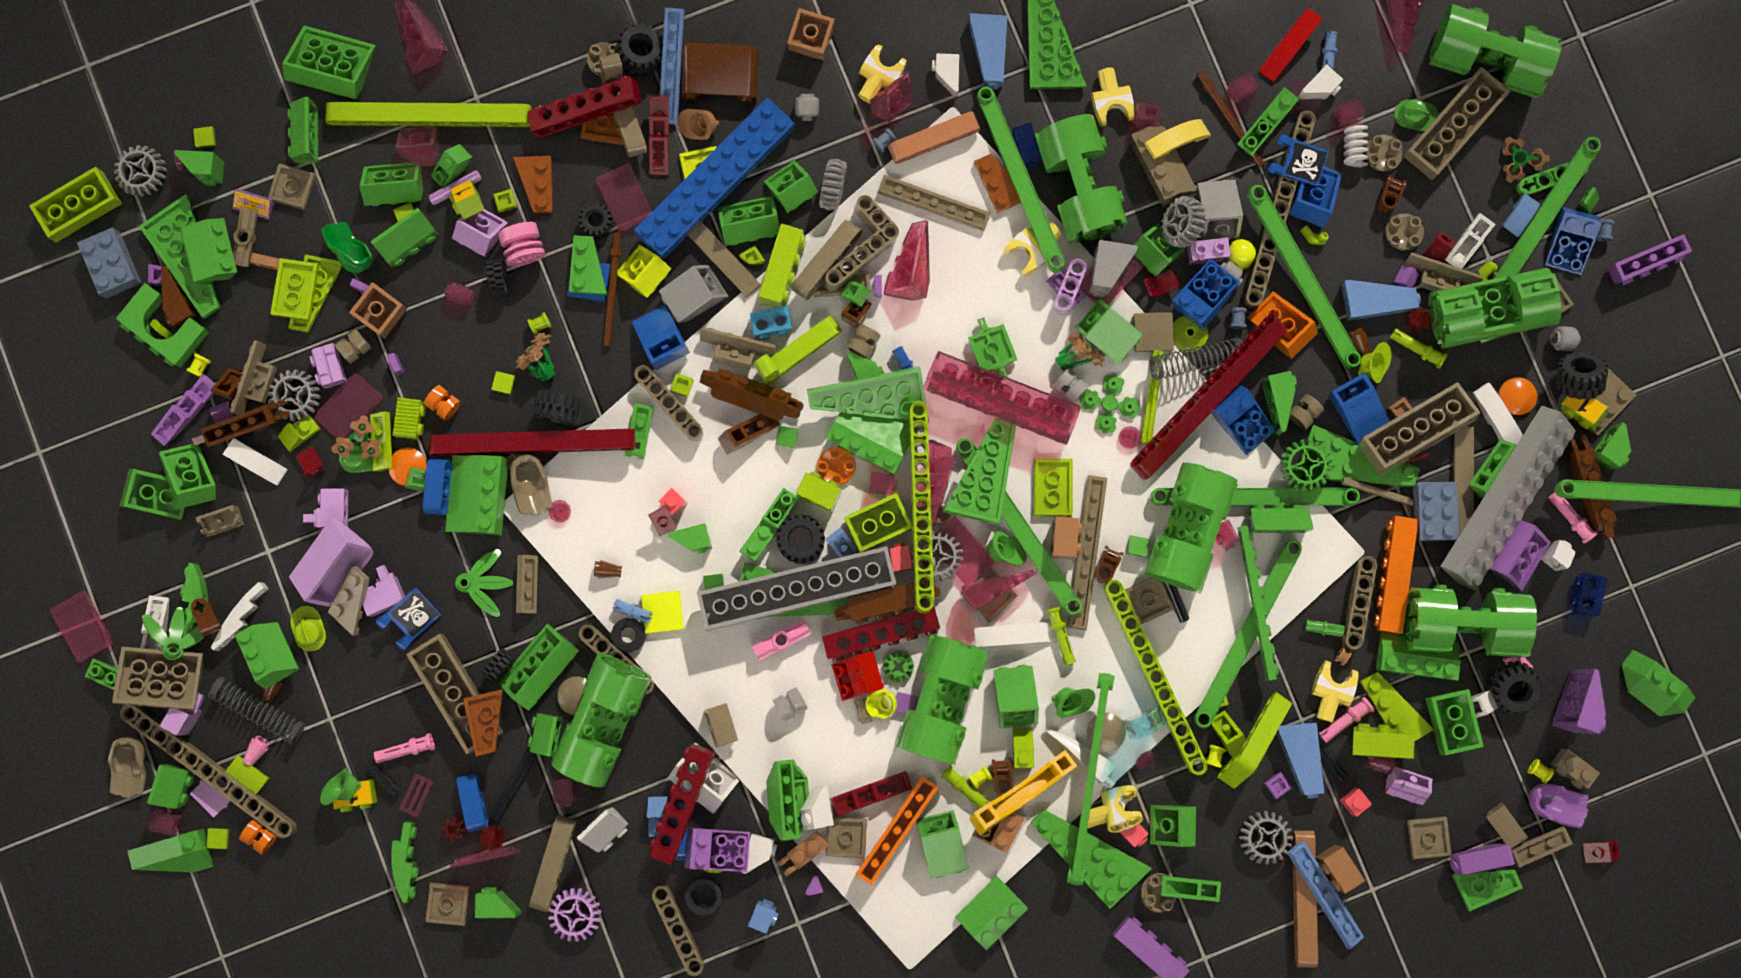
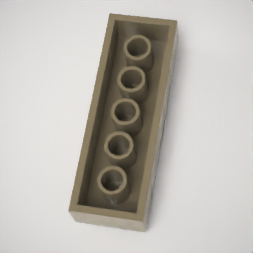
[1403,67,1510,180]
[1358,382,1480,477]
[406,634,503,754]

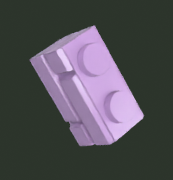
[310,343,347,388]
[1385,767,1432,805]

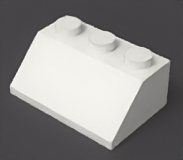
[668,743,740,814]

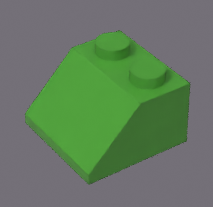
[175,150,224,186]
[764,160,818,213]
[1134,223,1185,277]
[1594,422,1631,471]
[528,713,563,756]
[147,764,194,809]
[1150,805,1196,847]
[475,887,521,918]

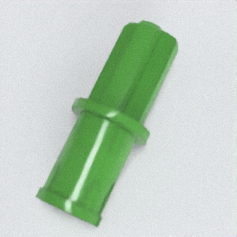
[1305,619,1345,637]

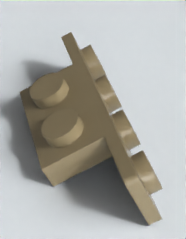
[1404,253,1483,292]
[700,327,776,369]
[231,340,277,415]

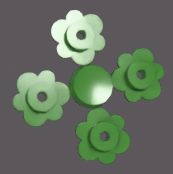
[1079,374,1140,434]

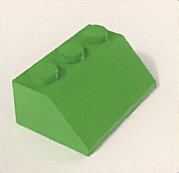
[288,97,318,163]
[360,162,423,206]
[718,196,780,246]
[371,208,439,267]
[180,218,237,283]
[1247,505,1313,533]
[235,622,299,689]
[1425,689,1484,755]
[955,875,1028,950]

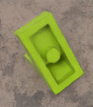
[278,413,320,452]

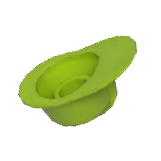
[1358,342,1391,383]
[290,606,326,651]

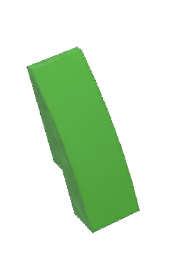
[1161,876,1221,902]

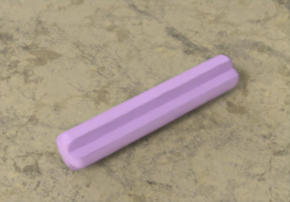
[429,171,482,205]

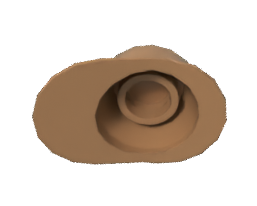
[677,109,719,140]

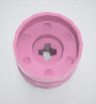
[498,222,546,267]

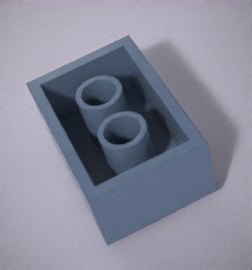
[77,227,141,299]
[1413,482,1459,542]

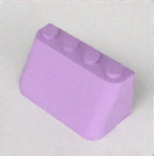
[289,518,373,607]

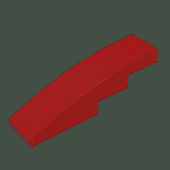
[1258,8,1323,83]

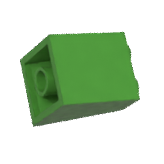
[1075,298,1143,364]
[994,665,1039,728]
[916,810,969,878]

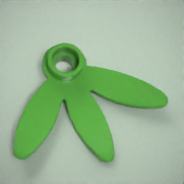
[455,549,513,617]
[142,607,204,660]

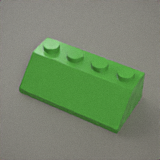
[498,623,579,711]
[1376,632,1461,681]

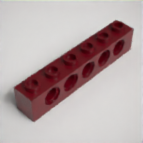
[527,76,642,138]
[822,606,940,662]
[649,744,715,865]

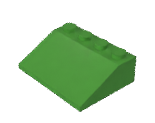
[282,26,376,99]
[826,412,920,476]
[445,455,509,535]

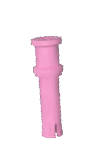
[1548,492,1598,544]
[1318,697,1375,743]
[374,733,435,764]

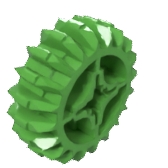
[1280,440,1333,492]

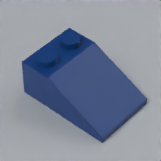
[1288,166,1342,228]

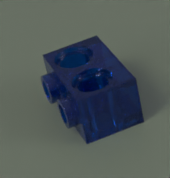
[1012,123,1042,168]
[1570,573,1608,617]

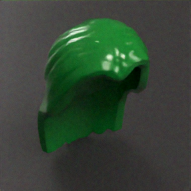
[321,222,373,274]

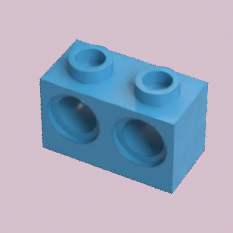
[750,305,792,340]

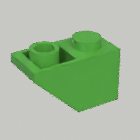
[431,144,472,188]

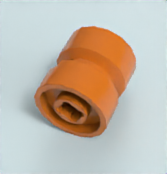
[424,385,461,421]
[239,819,277,855]

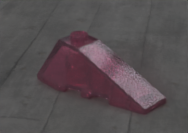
[394,0,448,74]
[1386,0,1424,53]
[883,220,930,301]
[929,439,956,526]
[959,569,1038,613]

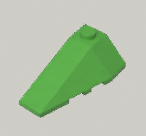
[127,829,214,872]

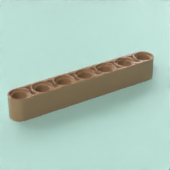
[1292,831,1318,967]

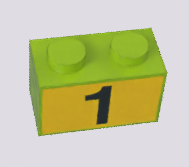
[450,179,484,219]
[1561,396,1608,431]
[333,779,377,812]

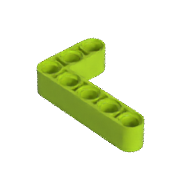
[753,316,842,385]
[1218,692,1292,789]

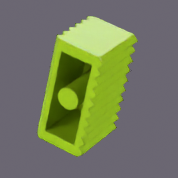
[393,398,426,440]

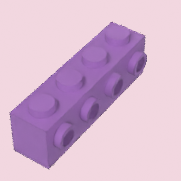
[1607,234,1692,286]
[1112,916,1190,978]

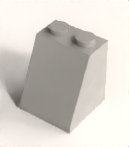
[1196,180,1243,241]
[1089,240,1138,298]
[659,265,729,323]

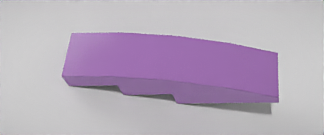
[151,375,215,446]

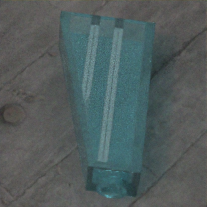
[1122,706,1166,739]

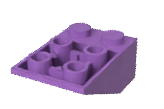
[685,828,750,872]

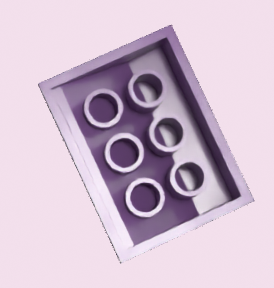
[1552,669,1606,734]

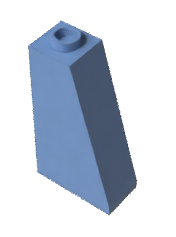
[969,13,1007,89]
[1341,280,1421,321]
[1276,723,1324,798]

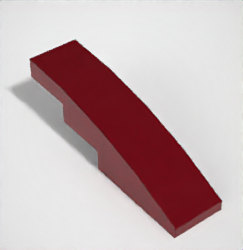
[649,95,670,175]
[829,771,912,817]

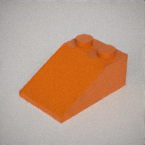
[1247,292,1318,359]

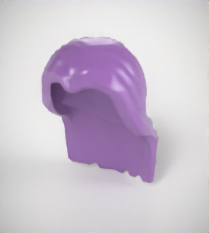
[1529,784,1588,828]

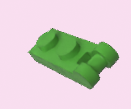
[625,403,654,459]

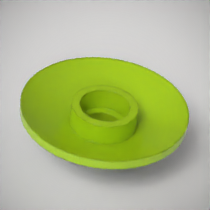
[1173,316,1208,353]

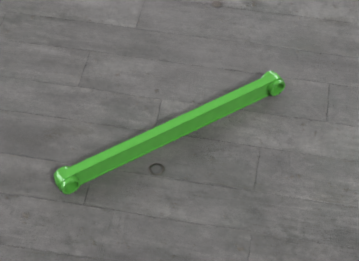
[977,87,1065,273]
[1493,137,1601,279]
[1247,185,1361,369]
[957,438,1082,615]
[1554,480,1741,508]
[1150,488,1360,506]
[1194,540,1302,728]
[1067,673,1115,886]

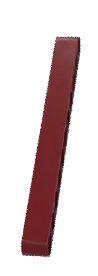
[1130,314,1287,480]
[430,429,635,456]

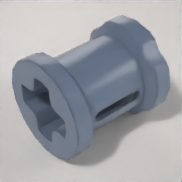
[872,128,897,153]
[1596,219,1615,242]
[1229,307,1247,329]

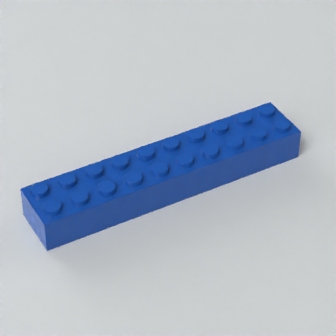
[634,97,795,260]

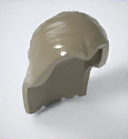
[510,455,553,515]
[108,737,146,798]

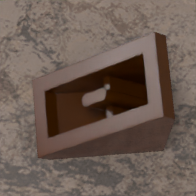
[841,300,872,329]
[211,368,243,401]

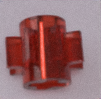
[1407,307,1432,331]
[441,817,467,842]
[480,825,505,851]

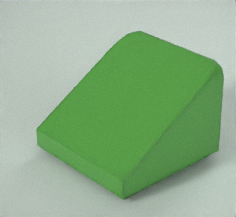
[1578,187,1599,214]
[841,280,870,307]
[776,426,799,449]
[405,467,426,492]
[1127,535,1149,558]
[703,574,724,590]

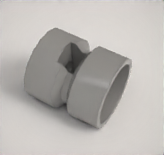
[1053,368,1089,404]
[772,687,808,722]

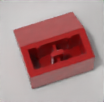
[831,651,884,701]

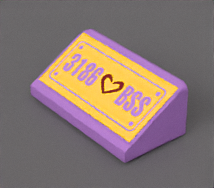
[232,189,275,220]

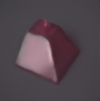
[870,71,913,122]
[395,126,439,167]

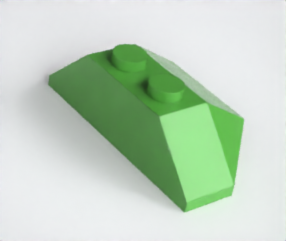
[1621,650,1695,716]
[766,759,809,840]

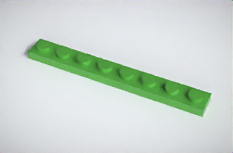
[1237,525,1279,681]

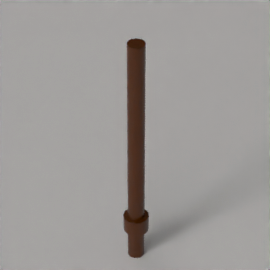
[1196,70,1265,168]
[603,233,622,347]

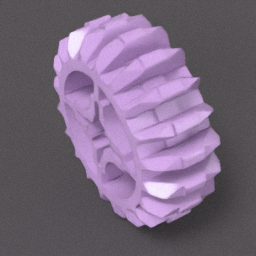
[548,888,602,942]

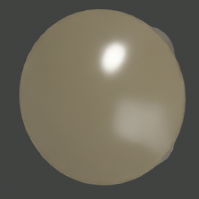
[587,42,623,77]
[1365,134,1402,172]
[1386,213,1424,251]
[557,677,586,715]
[1087,713,1126,752]
[1141,873,1177,913]

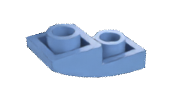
[1502,193,1540,237]

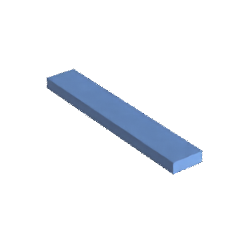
[660,7,685,124]
[1287,841,1364,949]

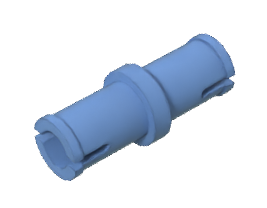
[1322,31,1338,70]
[613,599,653,624]

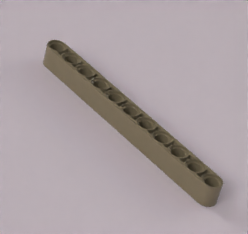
[1243,111,1316,309]
[120,705,297,838]

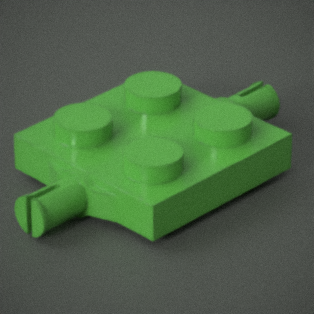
[968,317,1017,380]

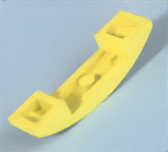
[1145,119,1211,159]

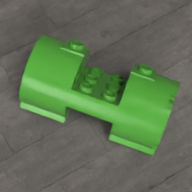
[1429,4,1562,99]
[1035,114,1128,244]
[1428,268,1561,349]
[1145,462,1238,594]
[1404,585,1537,658]
[896,635,990,765]
[551,653,652,787]

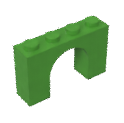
[116,283,209,368]

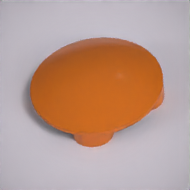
[1498,377,1537,415]
[817,447,856,485]
[389,448,427,486]

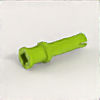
[1390,328,1448,369]
[1045,606,1076,666]
[940,764,989,808]

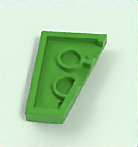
[569,235,608,295]
[1451,869,1523,911]

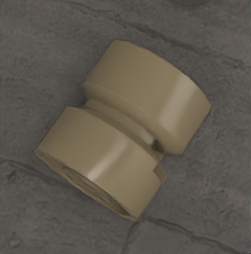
[846,324,881,359]
[335,328,372,364]
[1289,394,1324,430]

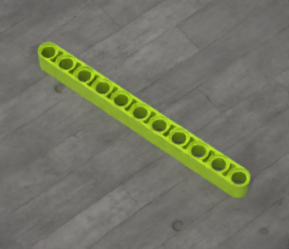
[325,102,531,127]
[909,401,934,613]
[1104,580,1207,775]

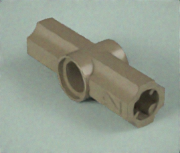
[233,208,258,267]

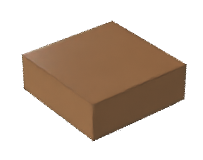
[1387,397,1413,419]

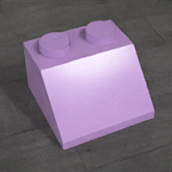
[452,209,508,257]

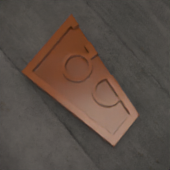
[581,114,624,145]
[974,154,1020,213]
[513,156,553,214]
[463,690,503,756]

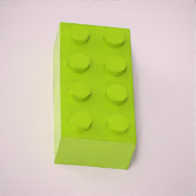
[29,167,122,243]
[759,224,807,308]

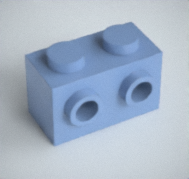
[748,899,778,934]

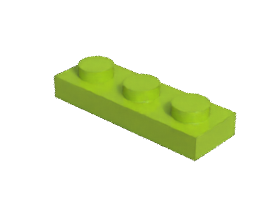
[370,411,392,472]

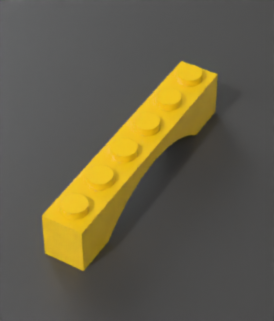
[969,750,1077,836]

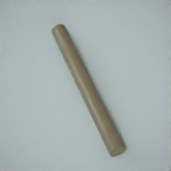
[1341,477,1414,506]

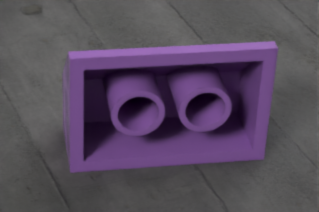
[1490,520,1551,591]

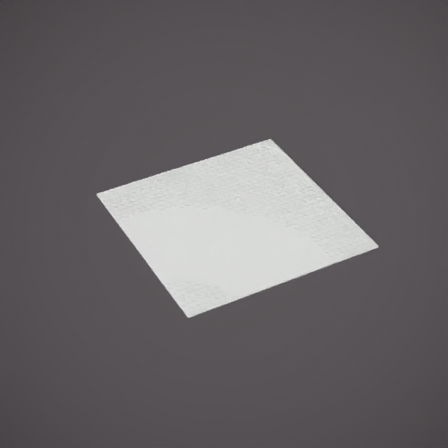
[504,107,1364,969]

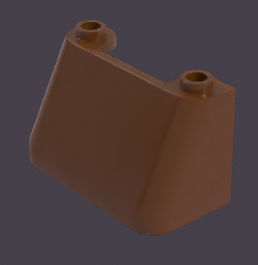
[681,43,759,104]

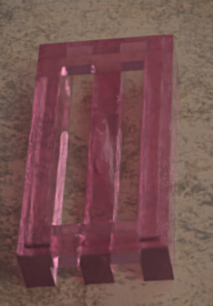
[399,773,434,817]

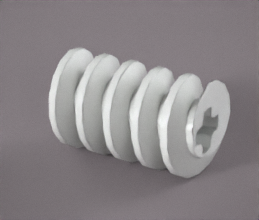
[1344,125,1368,167]

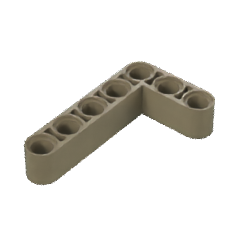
[599,53,647,158]
[823,195,899,291]

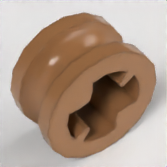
[1334,646,1352,666]

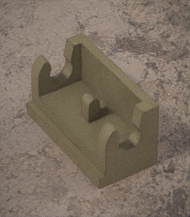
[196,505,244,537]
[704,703,738,748]
[1486,802,1528,848]

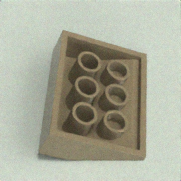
[112,647,204,710]

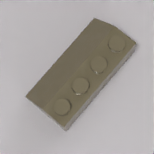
[1130,127,1197,207]

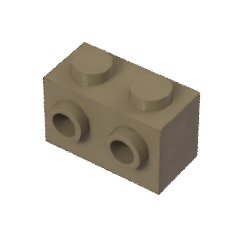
[1550,749,1600,789]

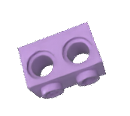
[1187,238,1230,265]

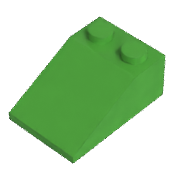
[1262,371,1297,437]
[159,444,216,509]
[120,469,185,520]

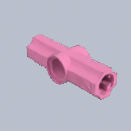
[752,619,811,661]

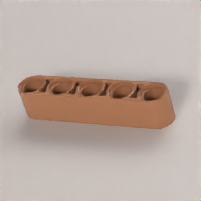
[888,112,980,164]

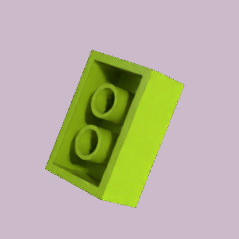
[844,493,912,553]
[1353,723,1415,759]

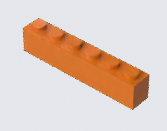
[1373,516,1419,634]
[856,776,939,886]

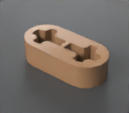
[249,253,280,270]

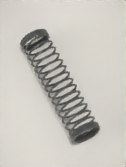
[1149,337,1243,381]
[208,677,305,745]

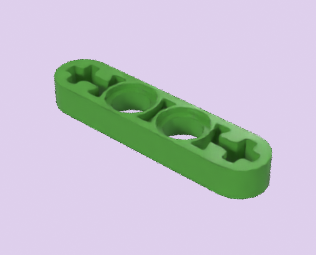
[1516,162,1589,196]

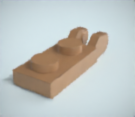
[776,830,829,876]

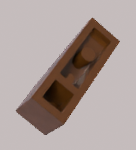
[161,266,198,329]
[718,414,780,455]

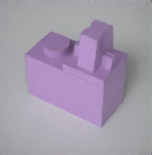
[303,489,349,529]
[362,565,405,617]
[160,693,205,736]

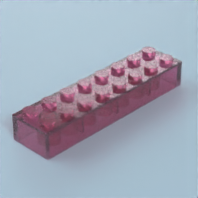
[923,351,1081,445]

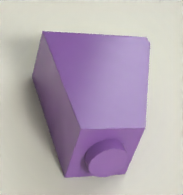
[1450,844,1515,875]

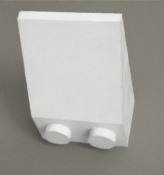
[577,807,628,852]

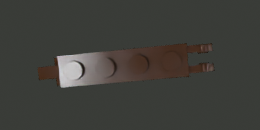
[699,368,804,421]
[192,400,291,447]
[1568,434,1617,540]
[834,582,941,624]

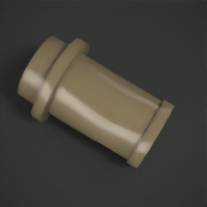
[854,699,872,724]

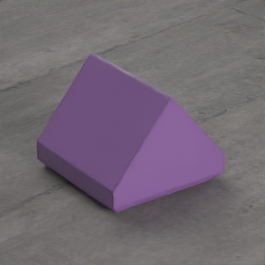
[148,264,163,286]
[1393,265,1419,288]
[211,401,235,423]
[805,875,823,895]

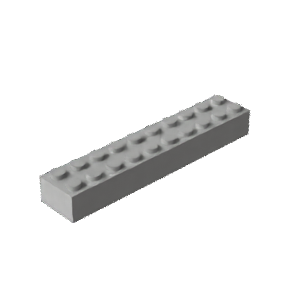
[1441,406,1576,591]
[697,546,896,632]

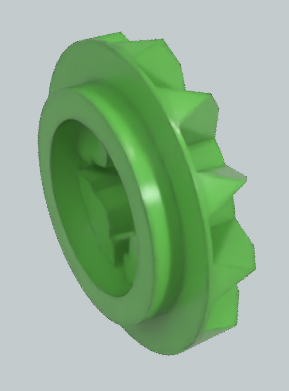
[883,651,914,682]

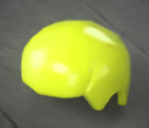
[1227,239,1256,270]
[865,689,897,719]

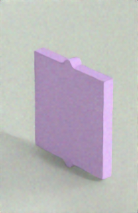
[190,772,237,818]

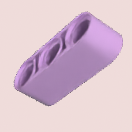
[1053,259,1087,314]

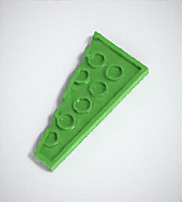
[1027,0,1087,89]

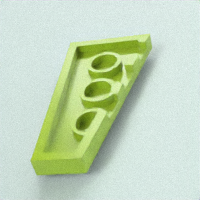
[288,255,342,333]
[1359,672,1434,741]

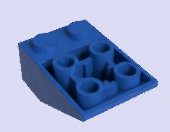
[1544,207,1602,275]
[1173,259,1240,331]
[632,304,690,370]
[1328,373,1389,445]
[1211,384,1275,455]

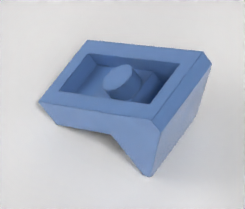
[825,527,859,558]
[647,796,668,837]

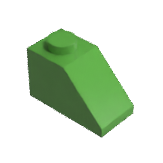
[847,352,884,379]
[668,523,712,554]

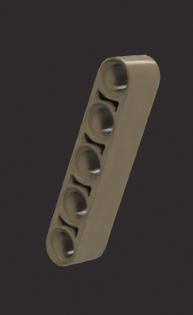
[791,219,862,300]
[634,365,704,442]
[1342,556,1377,650]
[579,625,655,694]
[529,815,576,913]
[652,885,704,976]

